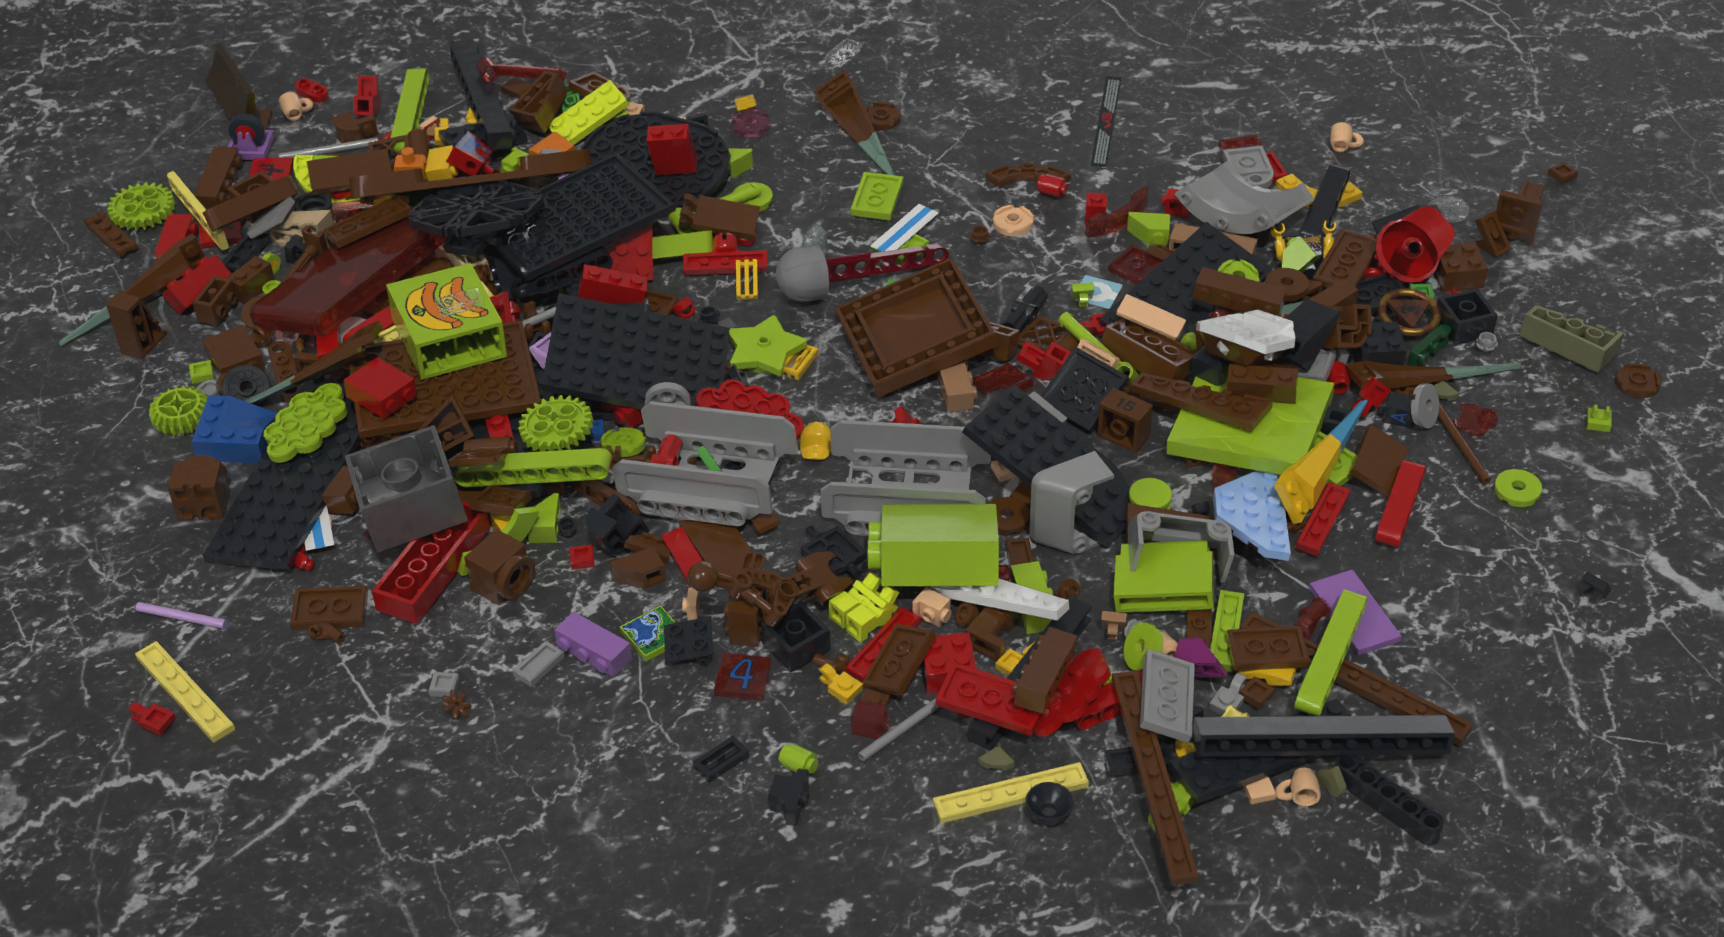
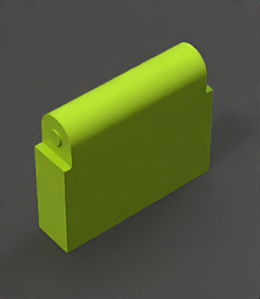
[1114,540,1214,613]

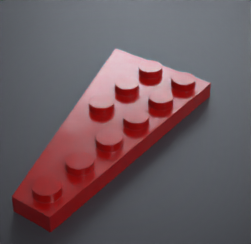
[539,222,653,281]

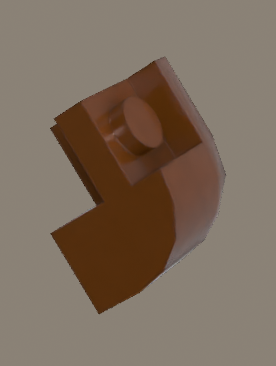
[1323,304,1372,350]

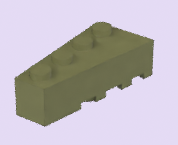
[1520,305,1624,372]

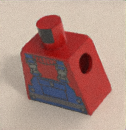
[446,131,497,176]

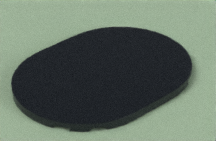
[580,111,730,209]

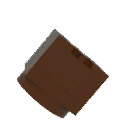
[168,455,230,521]
[464,529,535,605]

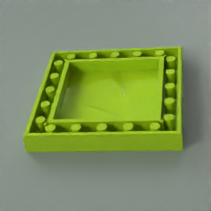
[1167,364,1334,475]

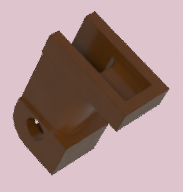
[965,606,1019,662]

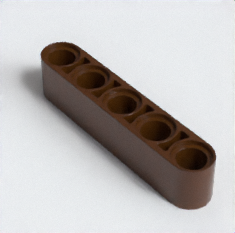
[202,175,299,232]

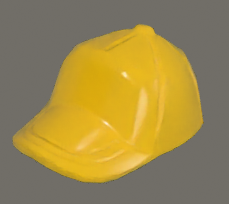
[799,422,831,460]

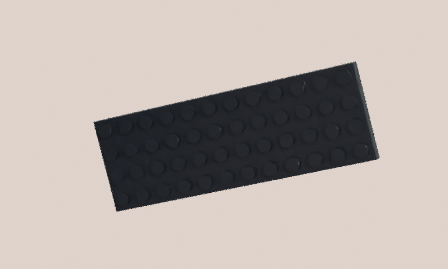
[203,371,363,570]

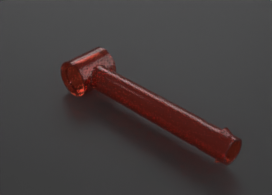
[477,57,566,82]

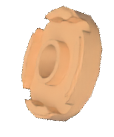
[993,205,1033,236]

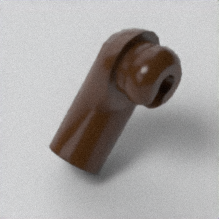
[308,623,346,644]
[812,653,850,672]

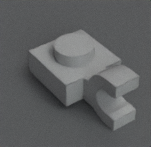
[1209,673,1246,715]

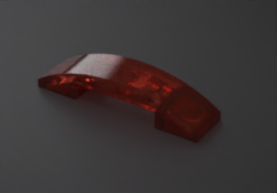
[1085,186,1149,238]

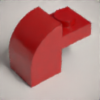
[353,75,381,116]
[1016,341,1071,380]

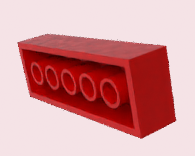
[372,501,490,624]

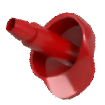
[1374,206,1455,283]

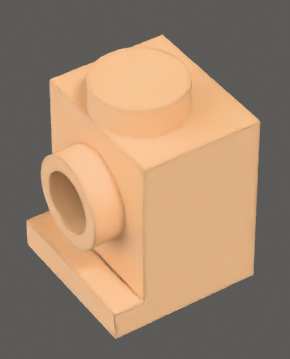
[913,587,952,627]

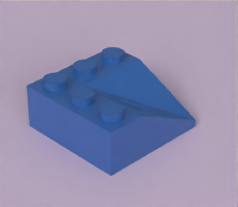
[192,395,277,463]

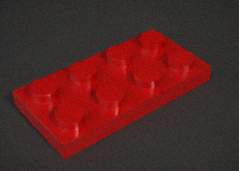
[935,662,1041,736]

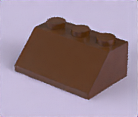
[1227,361,1299,404]

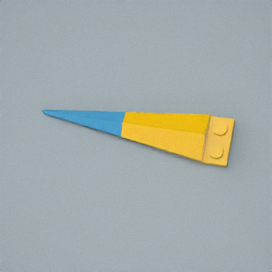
[1274,400,1368,524]

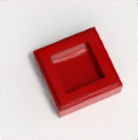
[569,545,595,570]

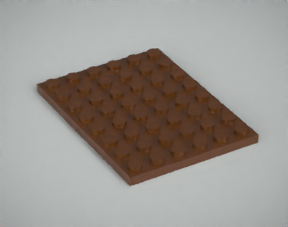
[349,320,541,438]

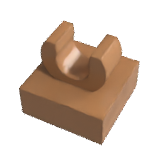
[1101,611,1127,640]

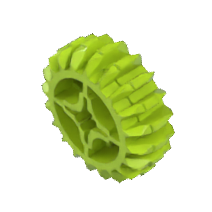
[149,385,208,437]

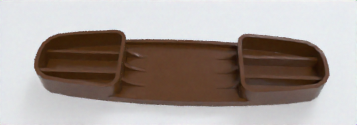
[349,149,592,198]

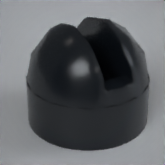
[1190,501,1210,516]
[558,516,577,537]

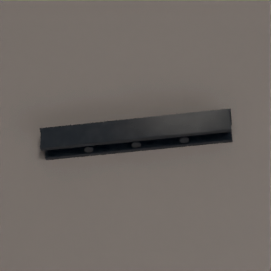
[968,594,1092,751]

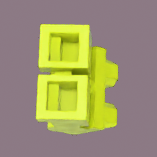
[829,572,899,643]

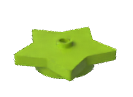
[729,315,807,376]

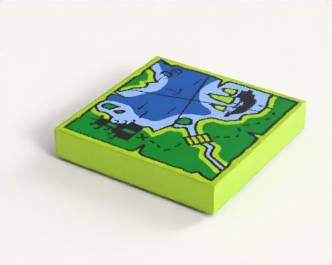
[619,605,676,662]

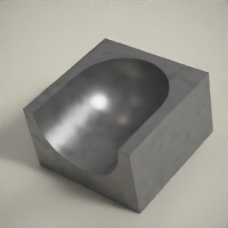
[345,425,468,553]

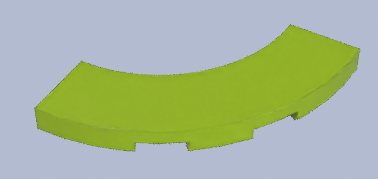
[458,506,539,576]

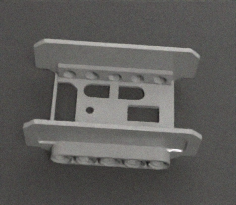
[612,401,798,526]
[821,420,991,536]

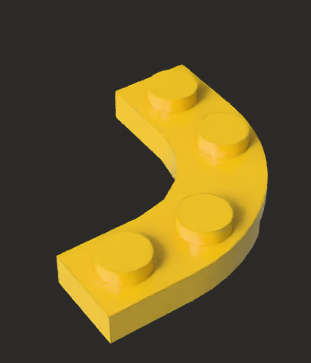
[1275,174,1363,208]

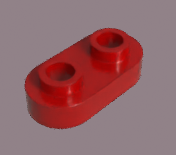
[295,78,329,103]

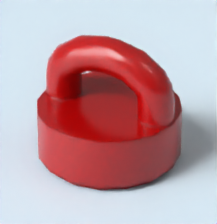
[672,296,695,319]

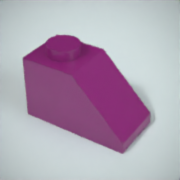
[1174,637,1227,677]

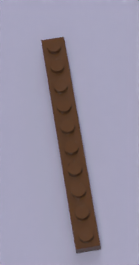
[1240,612,1473,746]
[1112,670,1199,886]

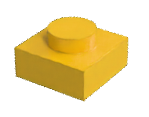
[734,94,757,112]

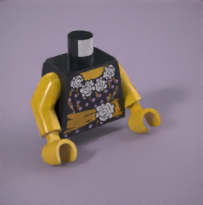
[1270,221,1336,278]

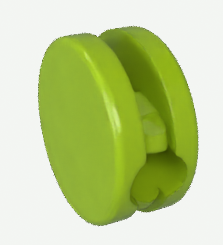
[1129,478,1172,510]

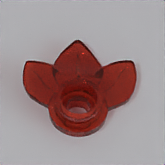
[1452,404,1498,436]

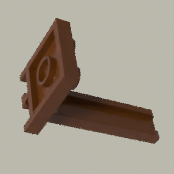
[1496,179,1545,244]

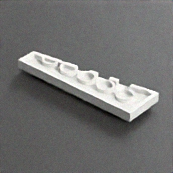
[930,579,1069,620]

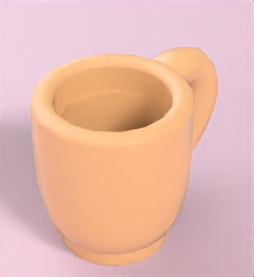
[278,92,314,121]
[1330,122,1364,152]
[1275,768,1321,807]

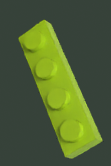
[1210,590,1245,672]

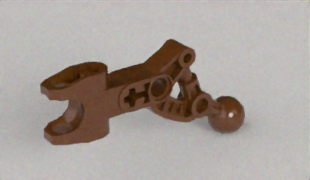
[687,551,855,627]

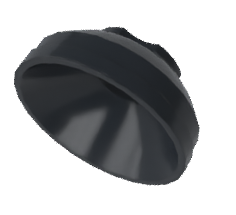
[1025,782,1073,825]

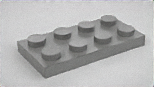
[1140,649,1195,743]

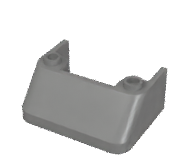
[1029,451,1114,554]
[1127,511,1234,583]

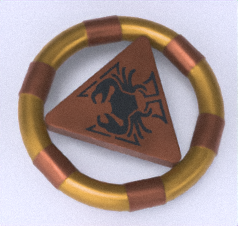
[1377,288,1441,336]

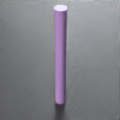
[136,602,227,629]

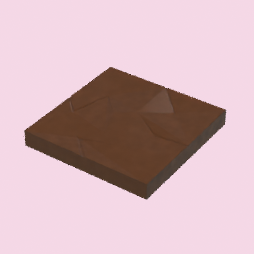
[834,258,999,397]

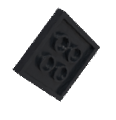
[1040,346,1130,434]

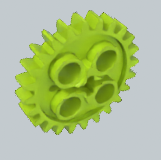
[107,182,176,231]
[518,395,593,452]

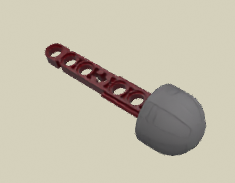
[776,244,949,302]

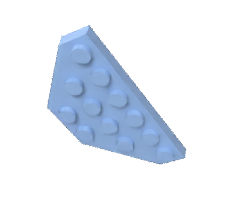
[1213,471,1291,561]

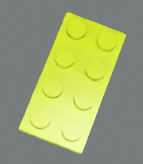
[548,80,630,145]

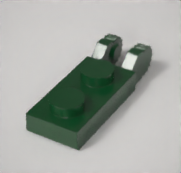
[1408,324,1451,366]

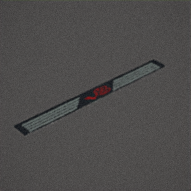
[1091,76,1122,168]

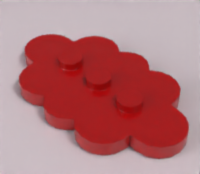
[695,379,804,439]
[1033,648,1111,737]

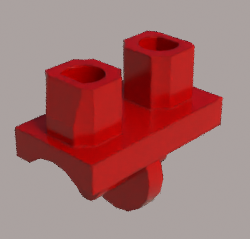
[489,291,522,323]

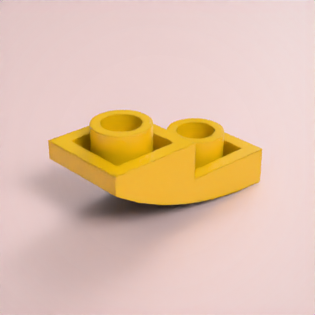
[1239,668,1297,686]

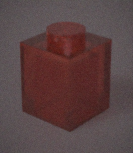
[851,699,891,740]

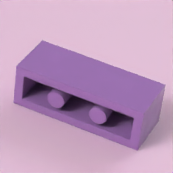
[555,611,632,677]

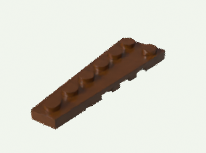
[1131,372,1273,432]

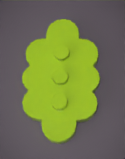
[264,383,348,463]

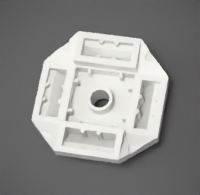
[1196,310,1295,366]

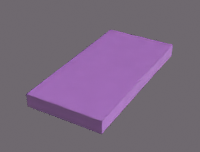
[1309,570,1402,656]

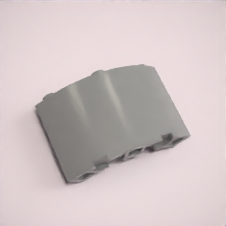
[1175,161,1314,234]

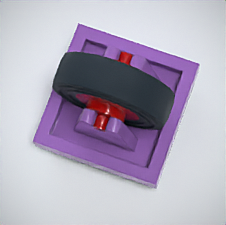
[228,113,275,160]

